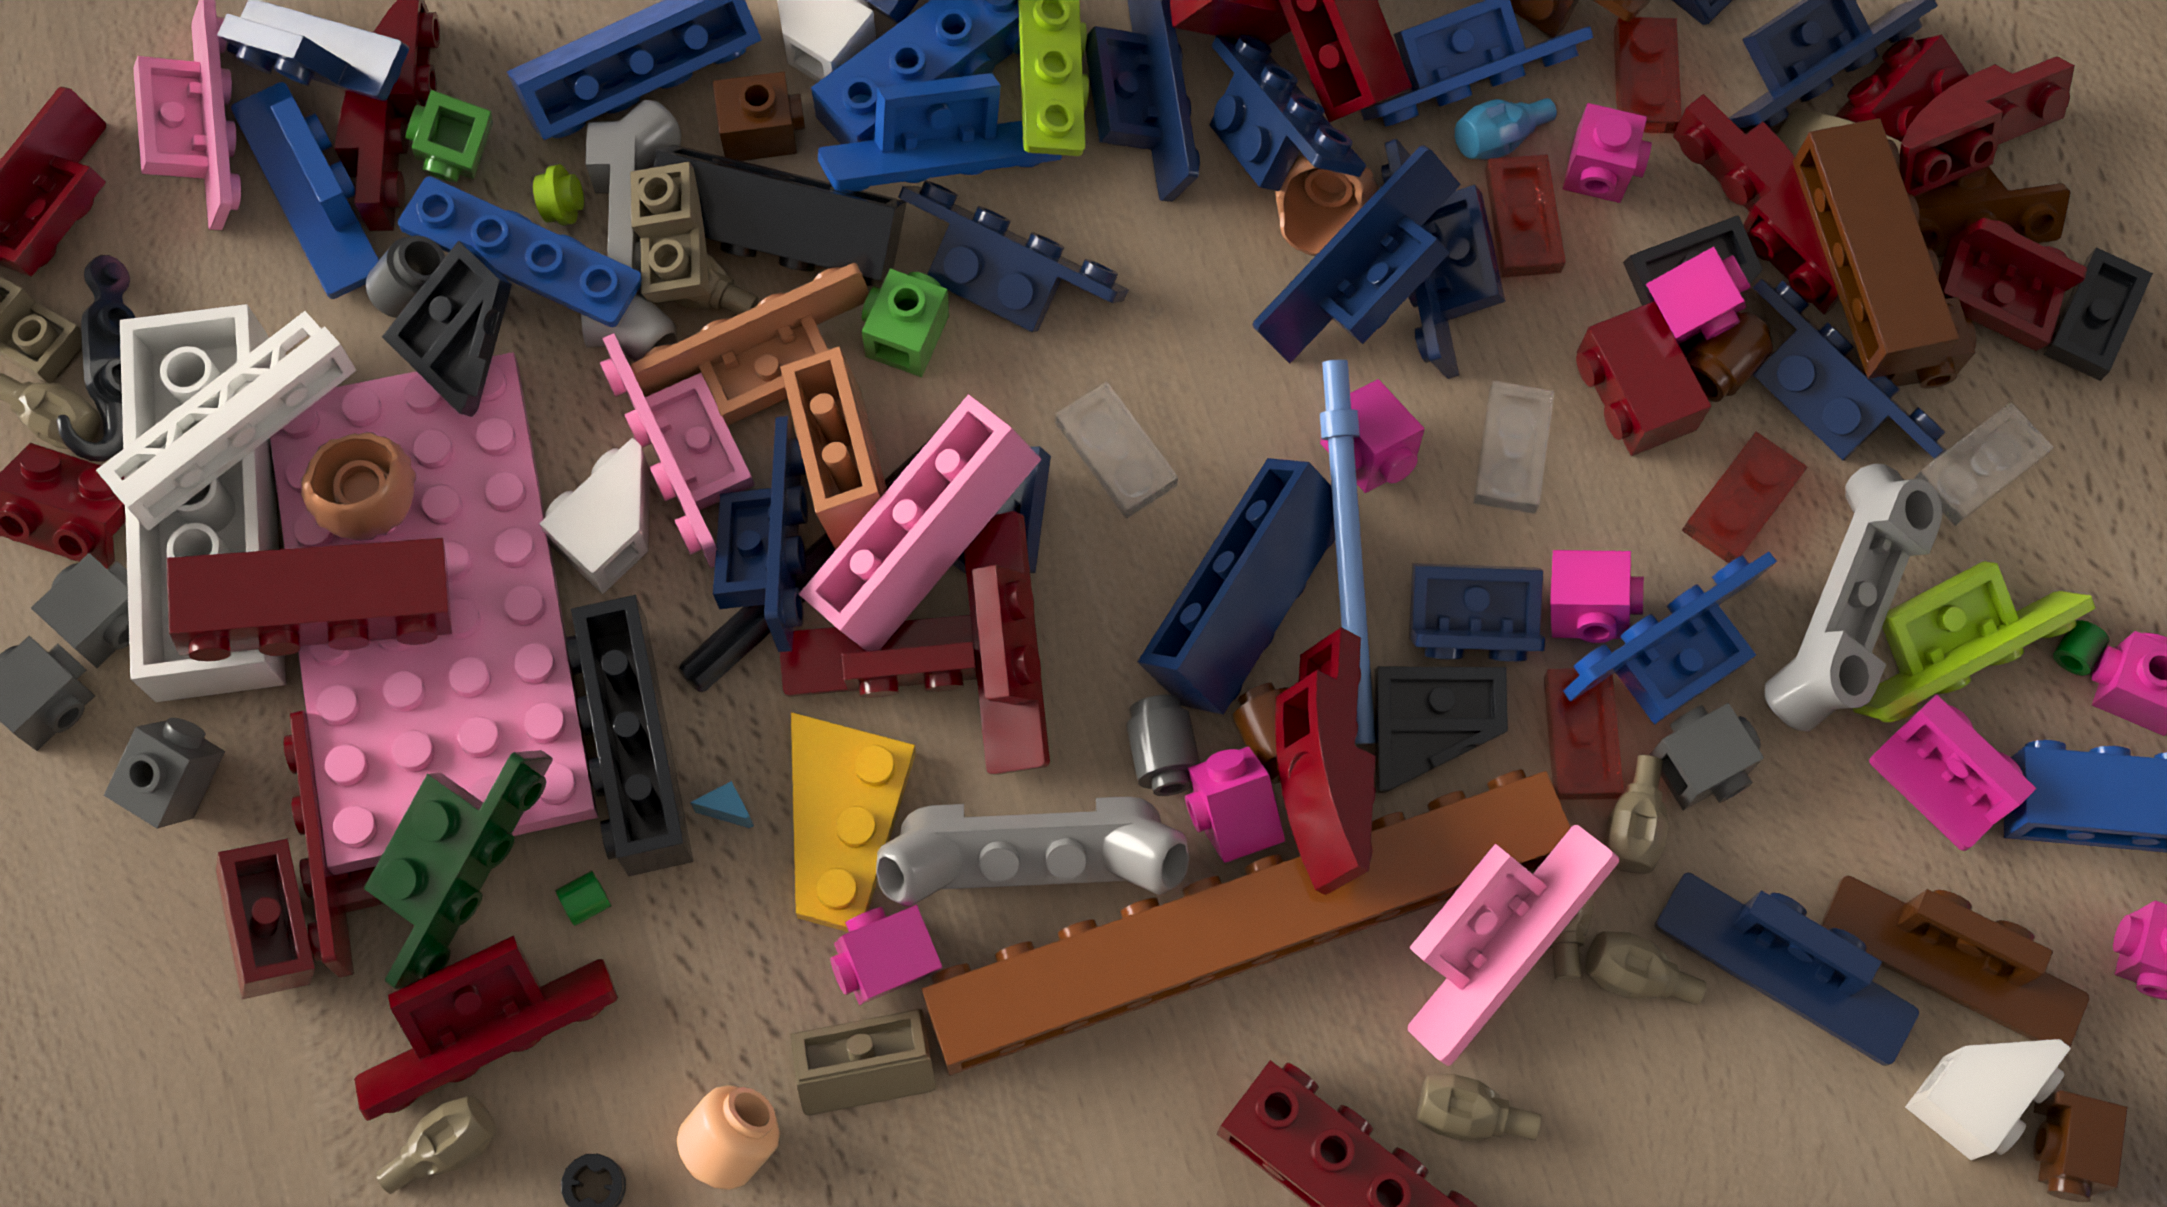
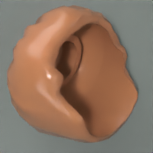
[1275,154,1378,256]
[301,432,416,541]

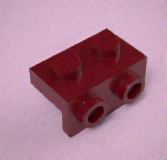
[1835,34,1970,142]
[1938,218,2087,351]
[0,442,126,569]

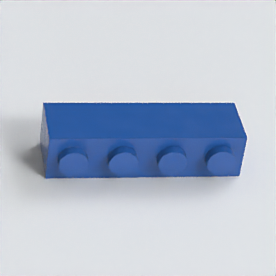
[2004,740,2167,853]

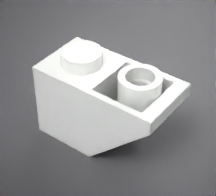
[777,0,876,82]
[539,438,650,594]
[1905,1039,2071,1160]

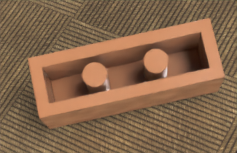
[780,346,887,550]

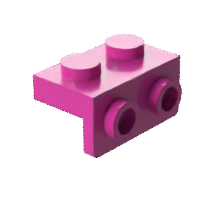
[1869,695,2036,851]

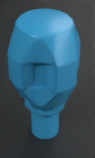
[1455,98,1557,160]

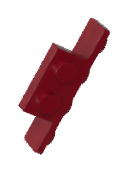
[0,86,106,277]
[964,511,1050,775]
[780,615,977,698]
[283,710,384,978]
[354,935,618,1121]

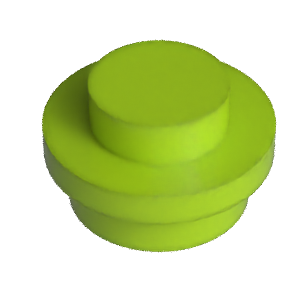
[533,164,584,226]

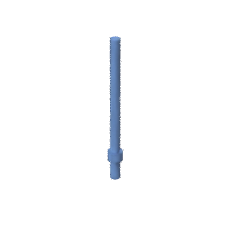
[1320,360,1376,744]

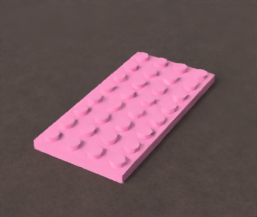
[270,352,598,875]

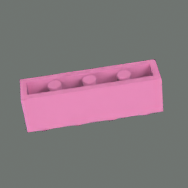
[799,394,1041,651]

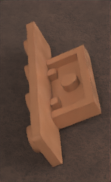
[630,263,869,426]

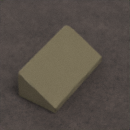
[790,1008,936,1115]

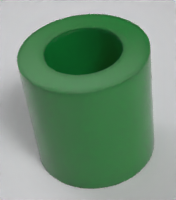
[2053,620,2110,676]
[555,870,612,926]

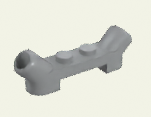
[581,100,681,362]
[1764,464,1942,732]
[876,797,1189,907]

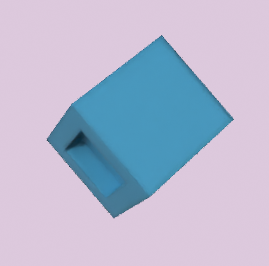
[690,781,754,828]

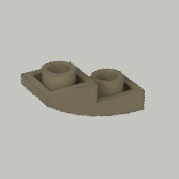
[630,162,709,304]
[0,276,82,384]

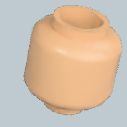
[676,1085,780,1190]

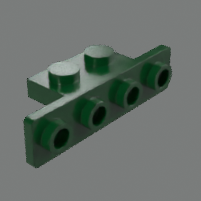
[364,750,553,989]

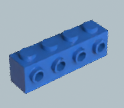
[507,0,762,140]
[811,0,1020,144]

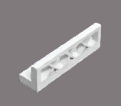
[96,311,357,531]

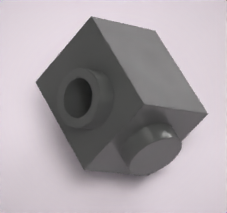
[31,553,129,668]
[0,636,95,751]
[1650,703,1764,811]
[103,718,225,829]

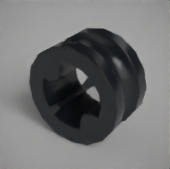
[561,1153,626,1207]

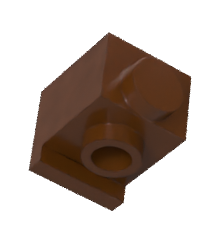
[2033,1090,2128,1202]

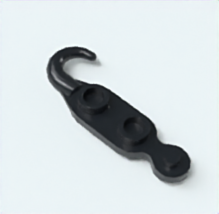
[56,255,136,462]

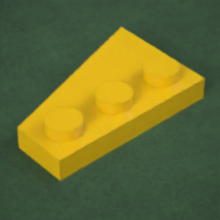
[791,712,916,932]

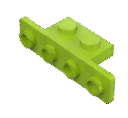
[1018,0,1089,156]
[1852,561,2096,722]

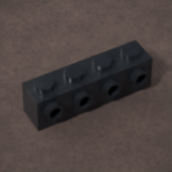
[654,145,907,286]
[566,595,694,876]

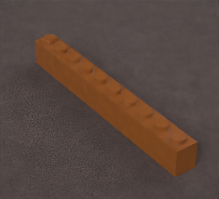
[921,769,1571,1076]

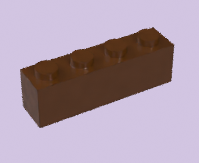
[1793,118,1960,379]

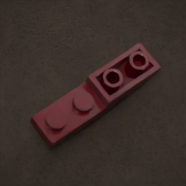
[334,0,440,231]
[1899,56,2075,197]
[1673,94,1839,315]
[1275,627,1376,895]

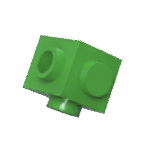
[406,90,493,183]
[861,268,949,377]

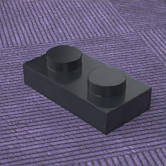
[2044,247,2153,381]

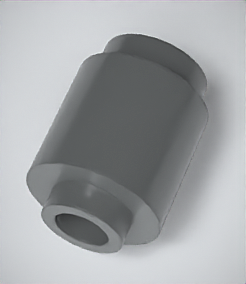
[366,236,445,318]
[1126,695,1200,796]

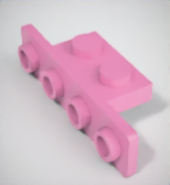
[133,0,241,230]
[600,333,755,568]
[1408,825,1619,1066]

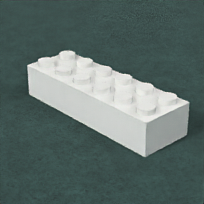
[120,304,286,702]

